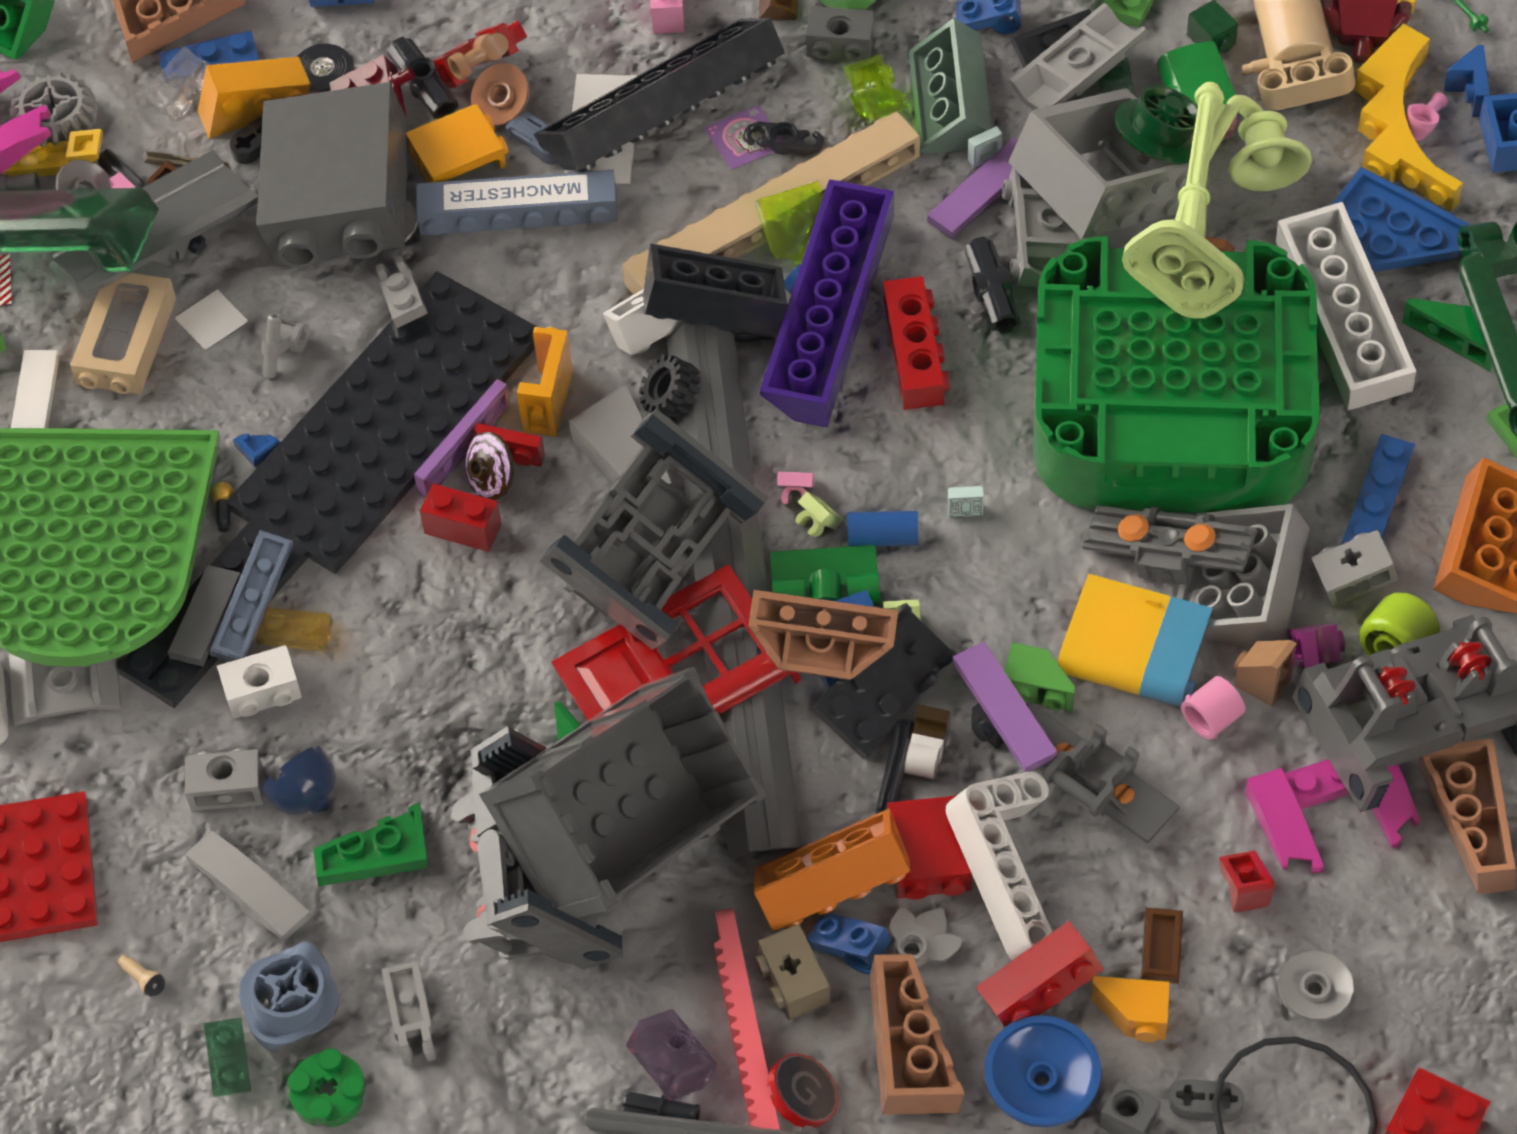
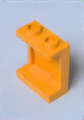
[406,104,509,183]
[517,327,573,437]

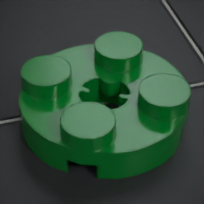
[288,1048,366,1127]

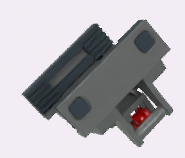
[539,409,768,650]

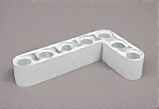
[946,772,1052,961]

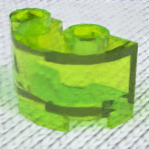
[844,54,908,124]

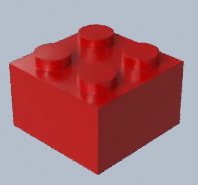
[1385,1067,1491,1134]

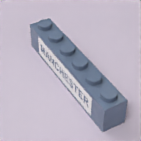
[416,170,618,235]

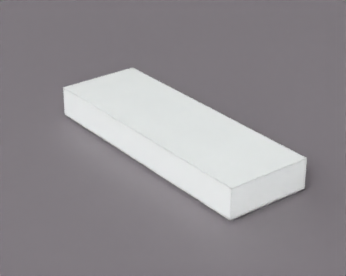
[11,350,60,428]

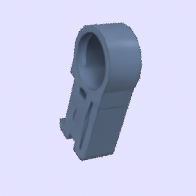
[506,111,557,164]

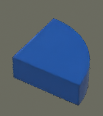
[233,433,280,467]

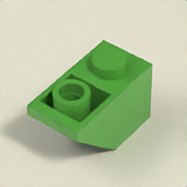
[1004,642,1075,711]

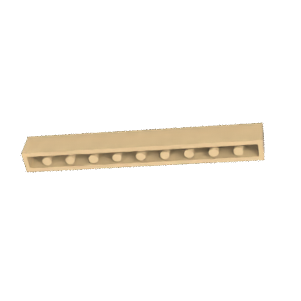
[622,111,920,295]

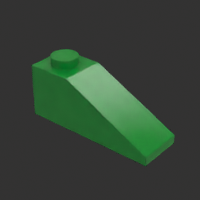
[1402,298,1516,372]

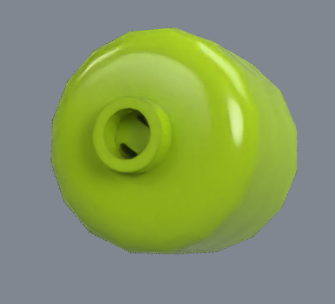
[1359,592,1440,656]

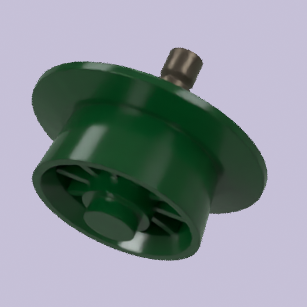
[1114,85,1198,165]

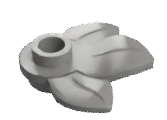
[890,907,963,968]

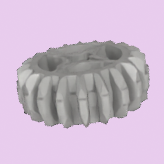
[9,71,98,147]

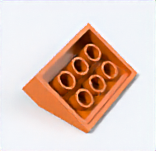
[1433,457,1517,614]

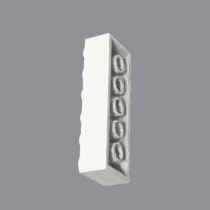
[1276,202,1417,411]

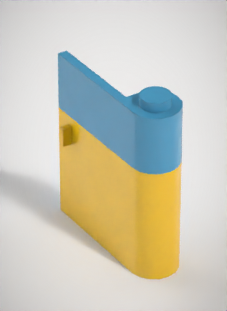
[1057,573,1213,707]

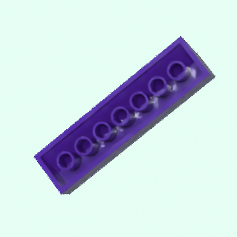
[760,179,894,428]

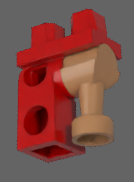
[433,20,527,89]

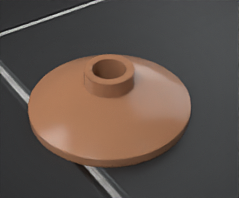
[471,63,529,126]

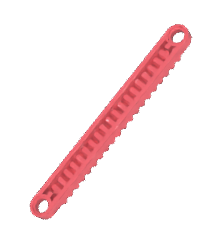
[714,908,780,1130]

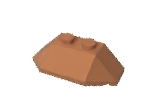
[748,590,898,680]

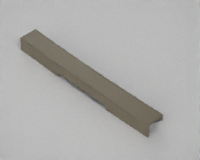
[144,151,230,168]

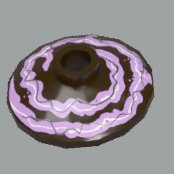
[465,432,514,500]

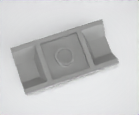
[1009,3,1148,110]

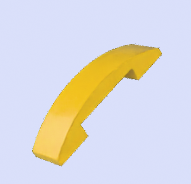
[2,129,103,177]

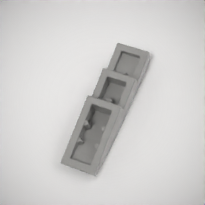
[184,831,312,941]

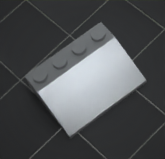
[1177,504,1310,648]

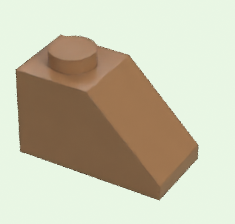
[1233,640,1297,706]

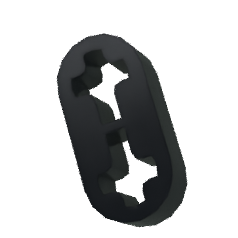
[229,115,263,164]

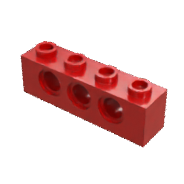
[883,276,950,410]

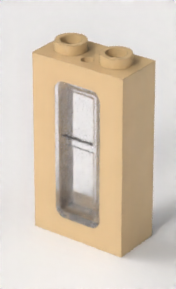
[70,273,176,395]

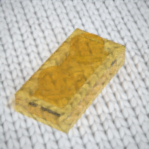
[255,608,333,651]

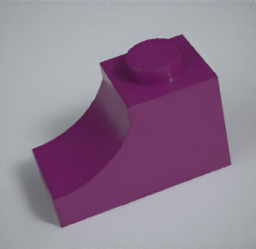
[1287,623,1345,669]

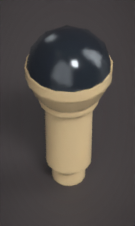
[118,954,165,997]

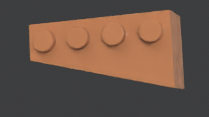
[113,0,246,63]
[1419,738,1516,894]
[869,954,965,1115]

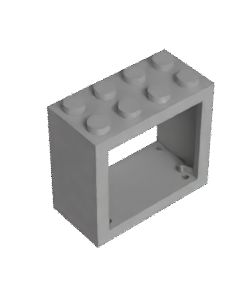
[1009,88,1189,239]

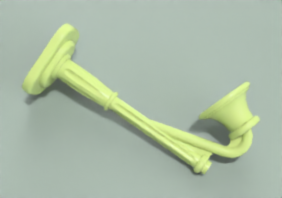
[1122,82,1313,319]

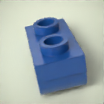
[956,0,1021,34]
[807,912,891,974]

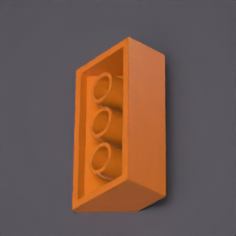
[754,808,910,931]

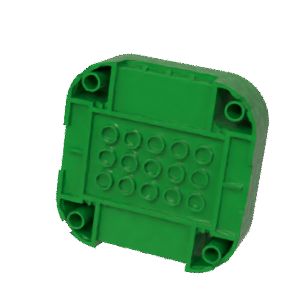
[1033,236,1319,513]

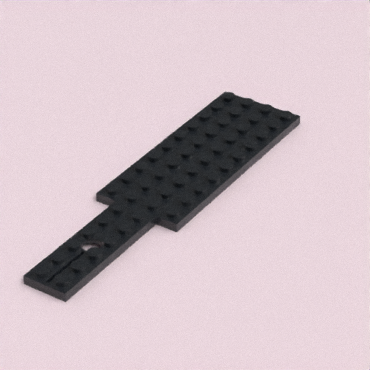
[117,271,537,708]

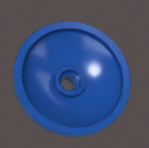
[984,1016,1101,1127]

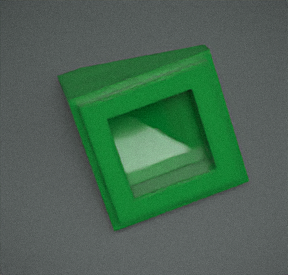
[554,701,580,740]

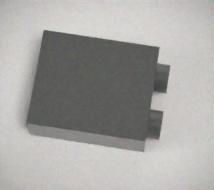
[256,82,408,268]

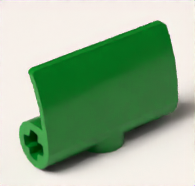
[1156,41,1236,107]
[770,545,880,605]

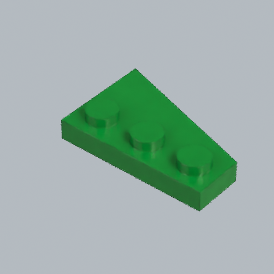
[314,802,429,886]

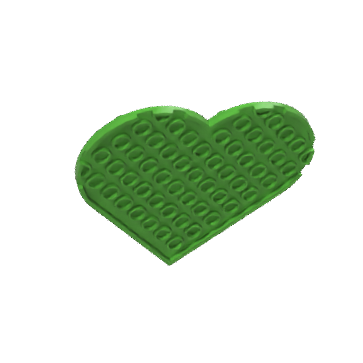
[0,428,220,667]

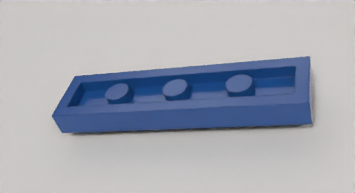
[1341,434,1415,545]

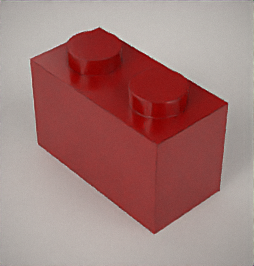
[420,483,502,552]

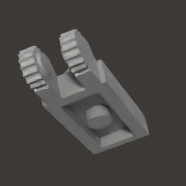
[376,254,428,328]
[381,960,436,1067]

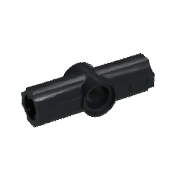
[387,36,458,119]
[965,236,1020,334]

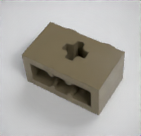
[754,924,831,1020]

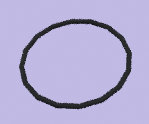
[1212,1036,1378,1134]

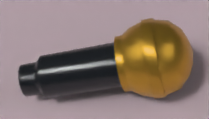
[210,482,235,532]

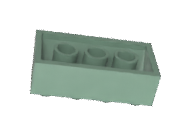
[908,18,992,154]

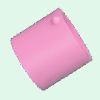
[1181,676,1246,740]

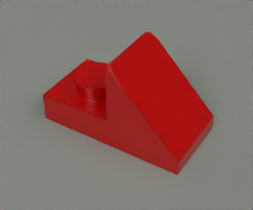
[474,423,545,467]
[1219,850,1275,913]

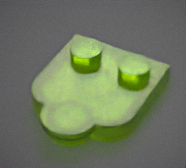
[755,181,824,266]

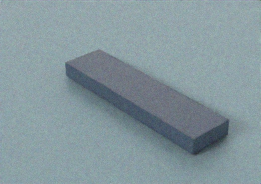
[210,530,293,662]

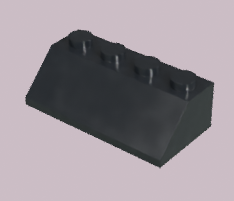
[643,243,787,337]

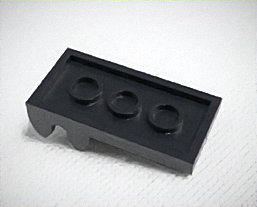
[811,603,959,759]

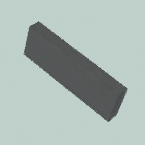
[168,565,241,667]

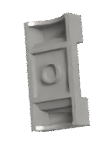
[1002,167,1087,288]

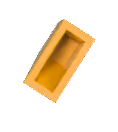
[1091,976,1170,1042]

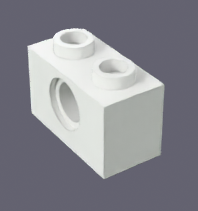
[217,645,302,719]

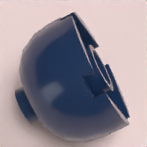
[262,745,336,815]

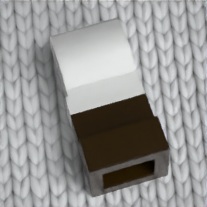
[905,704,950,779]

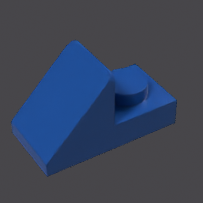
[1444,45,1489,117]

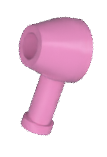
[1405,93,1448,141]

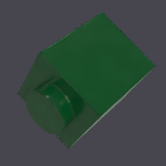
[1187,0,1238,53]

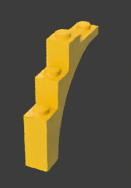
[1354,23,1463,212]

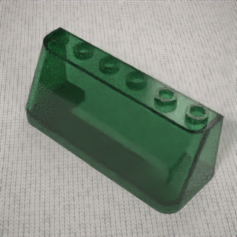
[0,187,159,272]

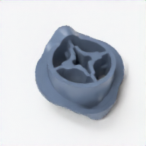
[239,941,339,1051]

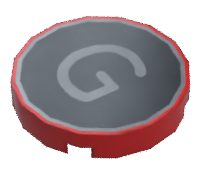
[767,1053,839,1128]

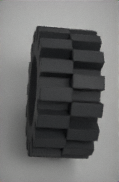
[639,354,701,421]

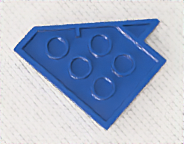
[1331,167,1471,272]

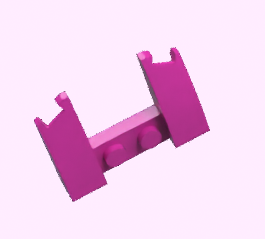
[0,69,52,175]
[1245,759,1420,873]

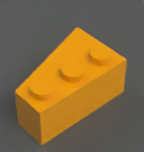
[198,57,310,139]

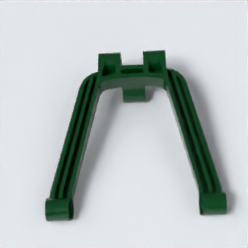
[1457,221,1517,436]

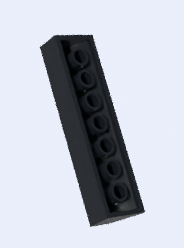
[534,18,785,172]

